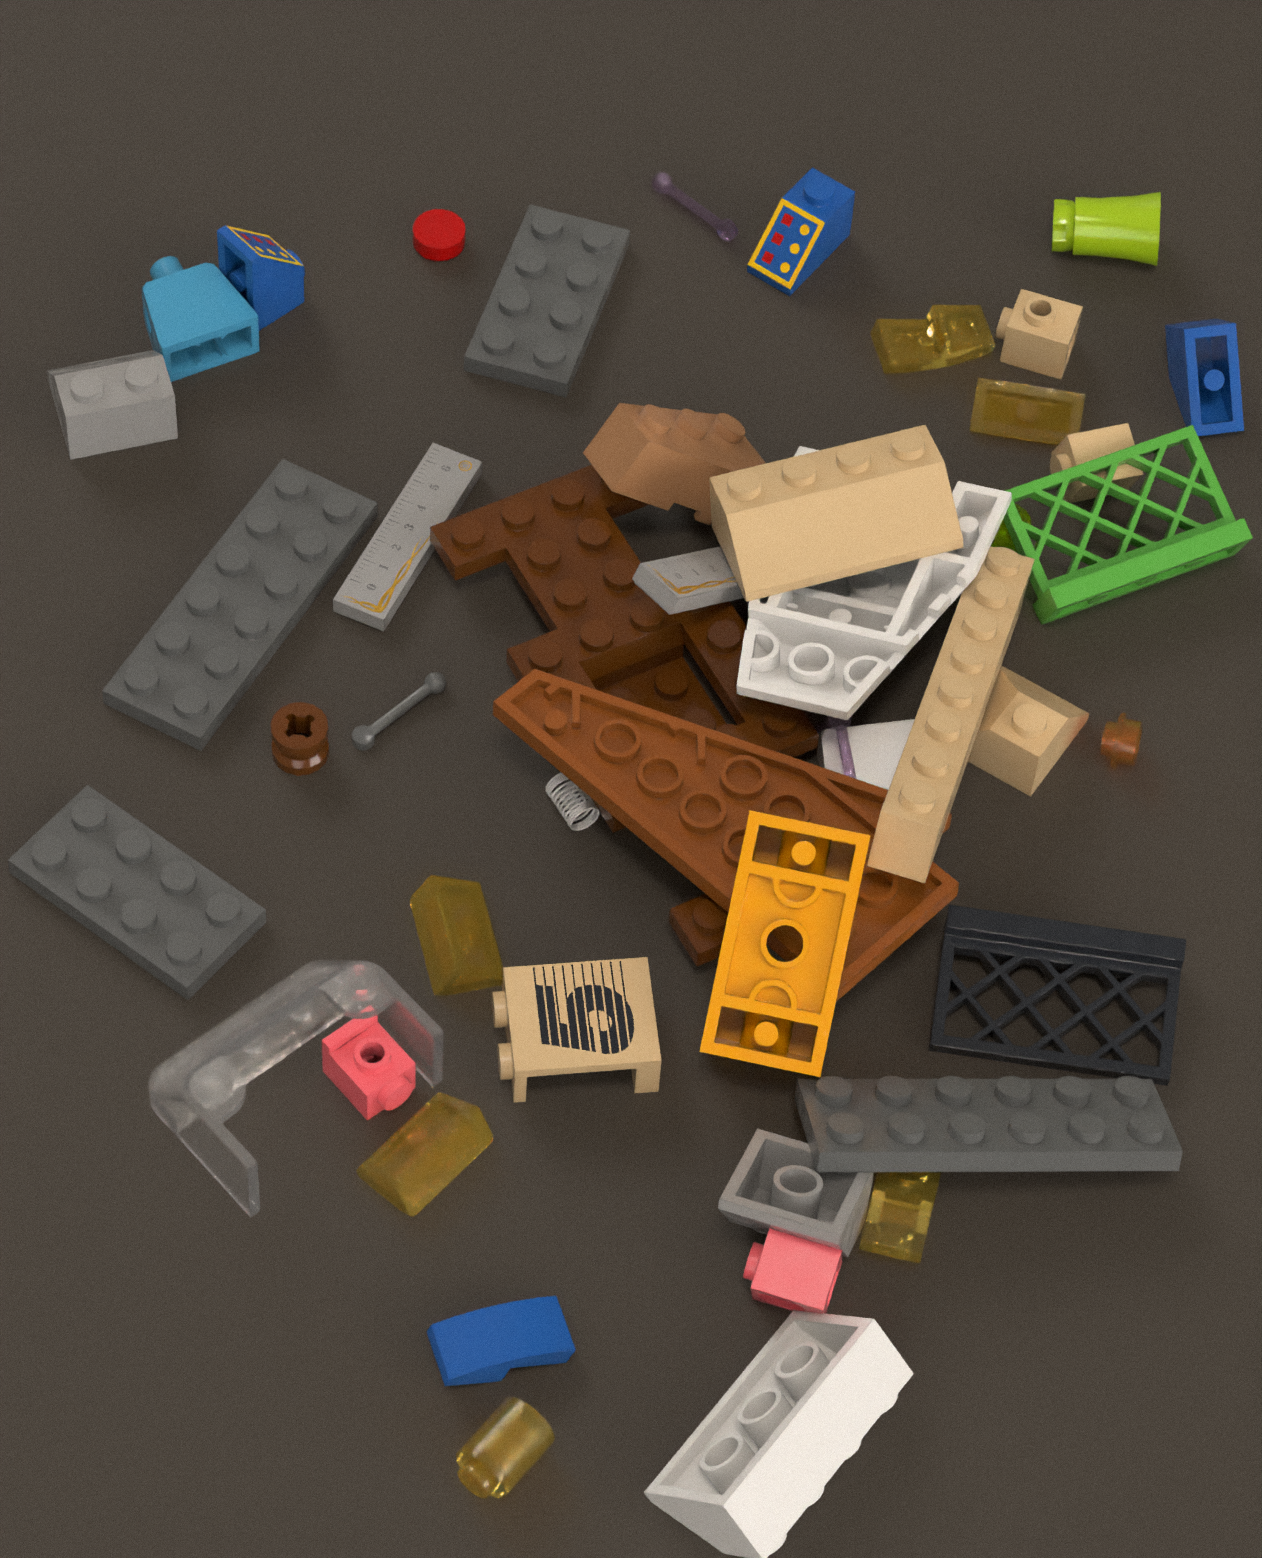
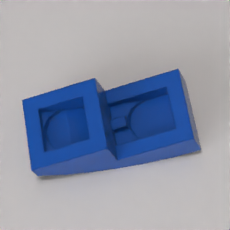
[426,1296,576,1386]

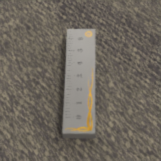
[333,443,482,632]
[632,546,744,615]

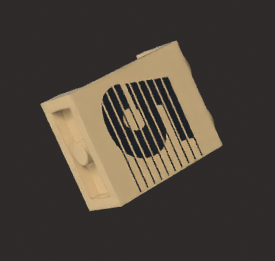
[492,957,662,1103]

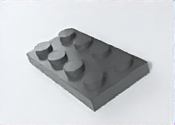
[464,204,630,398]
[8,785,266,1000]

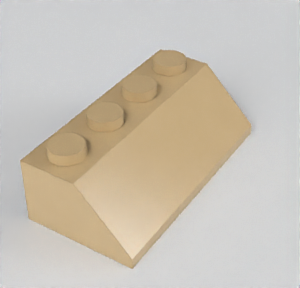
[709,425,963,602]

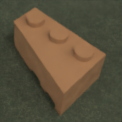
[583,403,766,525]

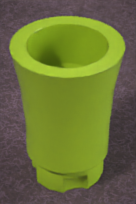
[1052,192,1161,266]

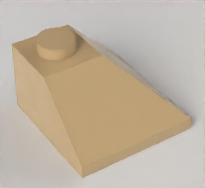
[968,665,1089,797]

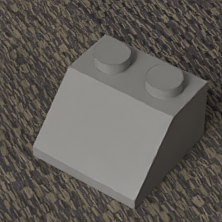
[47,350,178,460]
[718,1128,874,1257]

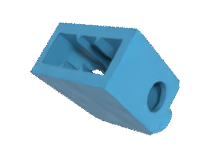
[141,256,260,382]

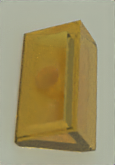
[969,377,1085,445]
[410,875,503,995]
[356,1092,493,1217]

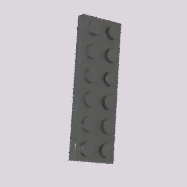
[102,458,378,751]
[794,1076,1183,1172]

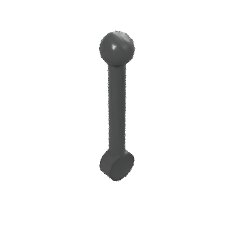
[351,672,447,751]

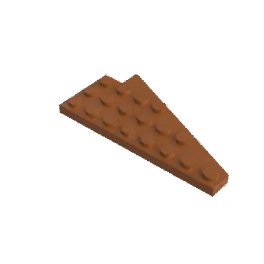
[493,669,959,1002]

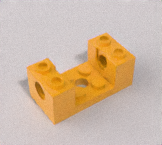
[699,810,871,1077]

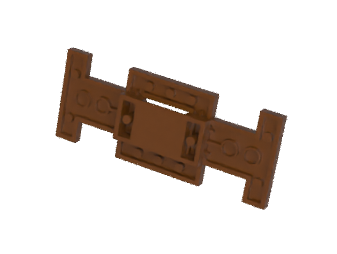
[430,465,819,967]

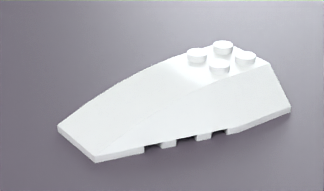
[736,446,1012,720]

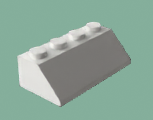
[644,1310,914,1558]

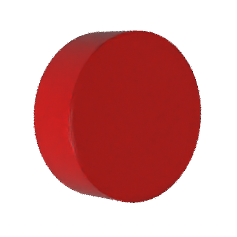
[413,209,466,261]

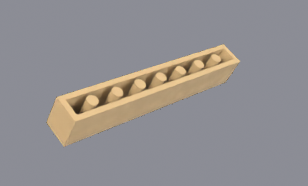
[867,546,1034,883]

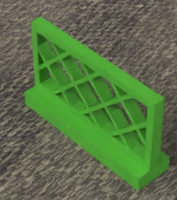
[1003,425,1253,625]

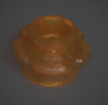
[1101,712,1143,769]

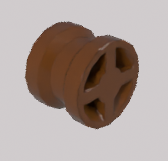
[270,702,329,776]

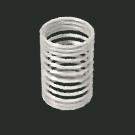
[545,773,600,831]

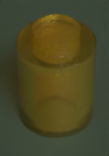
[456,1397,555,1499]

